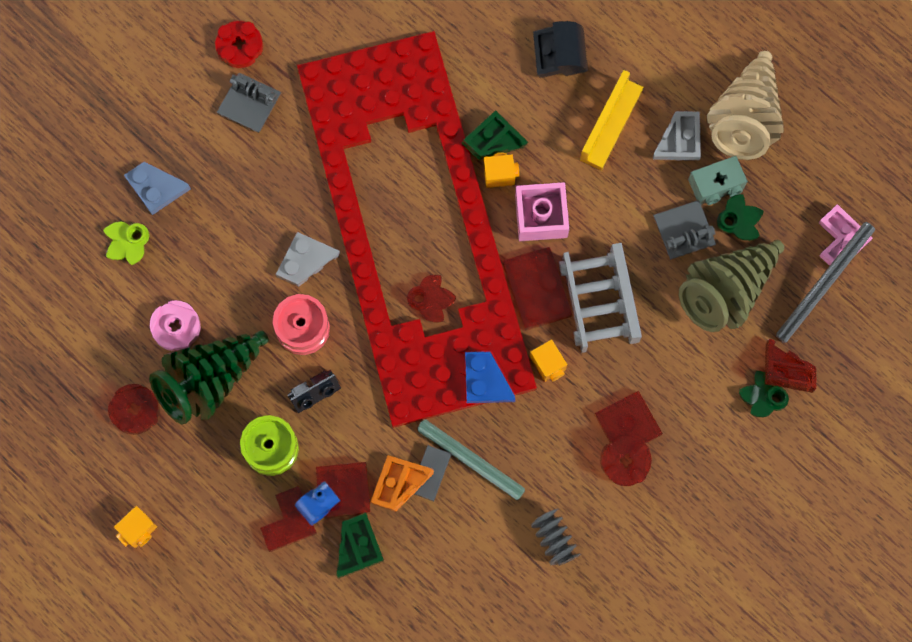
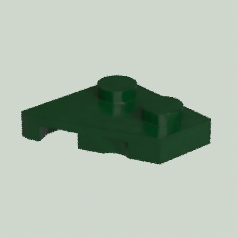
[462,110,528,160]
[336,513,384,579]

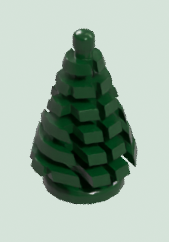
[149,330,269,425]

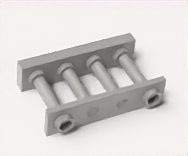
[559,243,642,353]

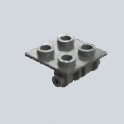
[217,73,281,133]
[653,200,716,260]

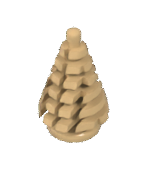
[707,51,783,160]

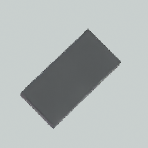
[413,446,451,502]

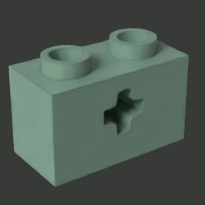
[688,156,748,205]

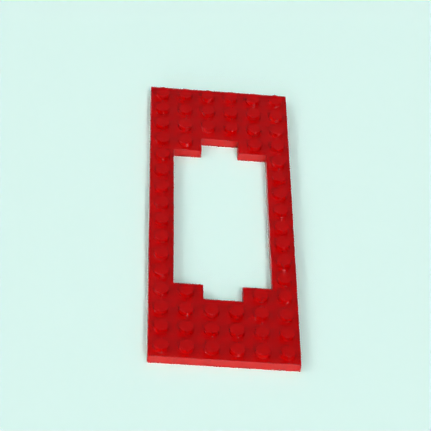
[297,31,537,428]

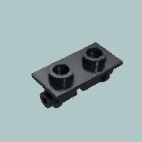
[287,369,341,413]

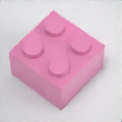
[515,183,569,241]

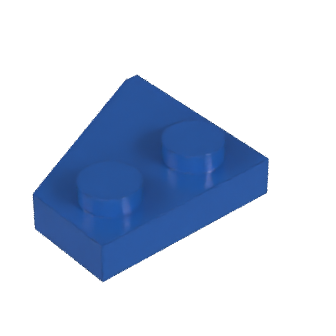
[465,352,515,403]

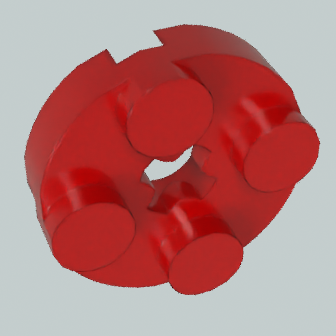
[215,21,263,68]

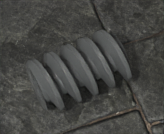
[531,509,581,566]

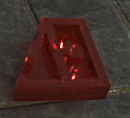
[765,339,817,393]

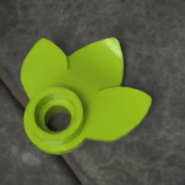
[103,221,149,265]

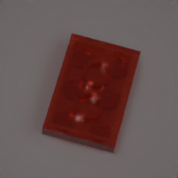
[503,247,572,331]

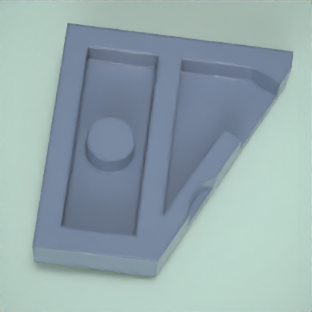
[124,162,191,215]

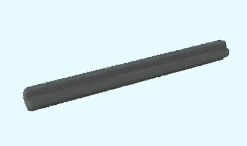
[776,222,875,343]

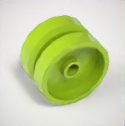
[240,415,299,476]

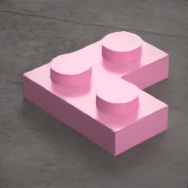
[819,204,872,266]

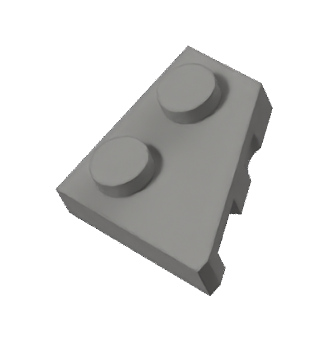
[653,111,701,160]

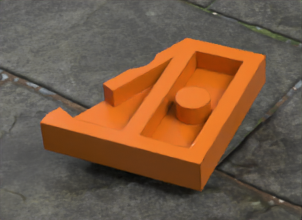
[371,455,434,512]

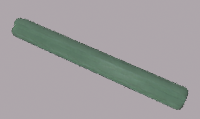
[418,419,525,500]

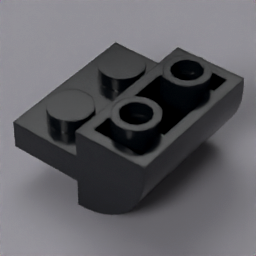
[533,21,588,78]

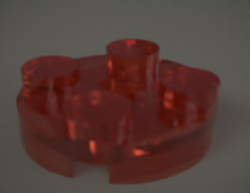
[108,384,160,435]
[600,435,652,486]

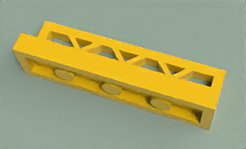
[580,70,643,171]

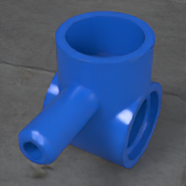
[294,481,340,525]

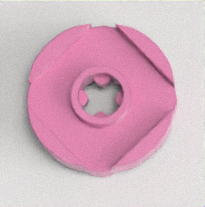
[150,301,201,351]

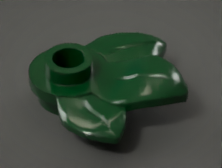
[717,194,764,241]
[739,371,789,418]

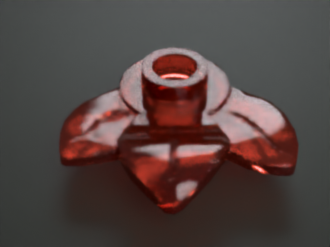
[407,275,456,323]

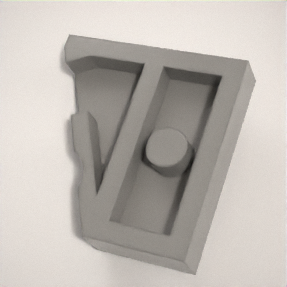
[276,232,340,287]

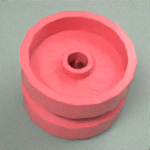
[273,294,330,355]

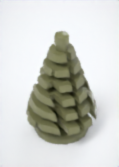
[679,240,785,332]

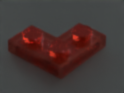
[260,486,317,552]

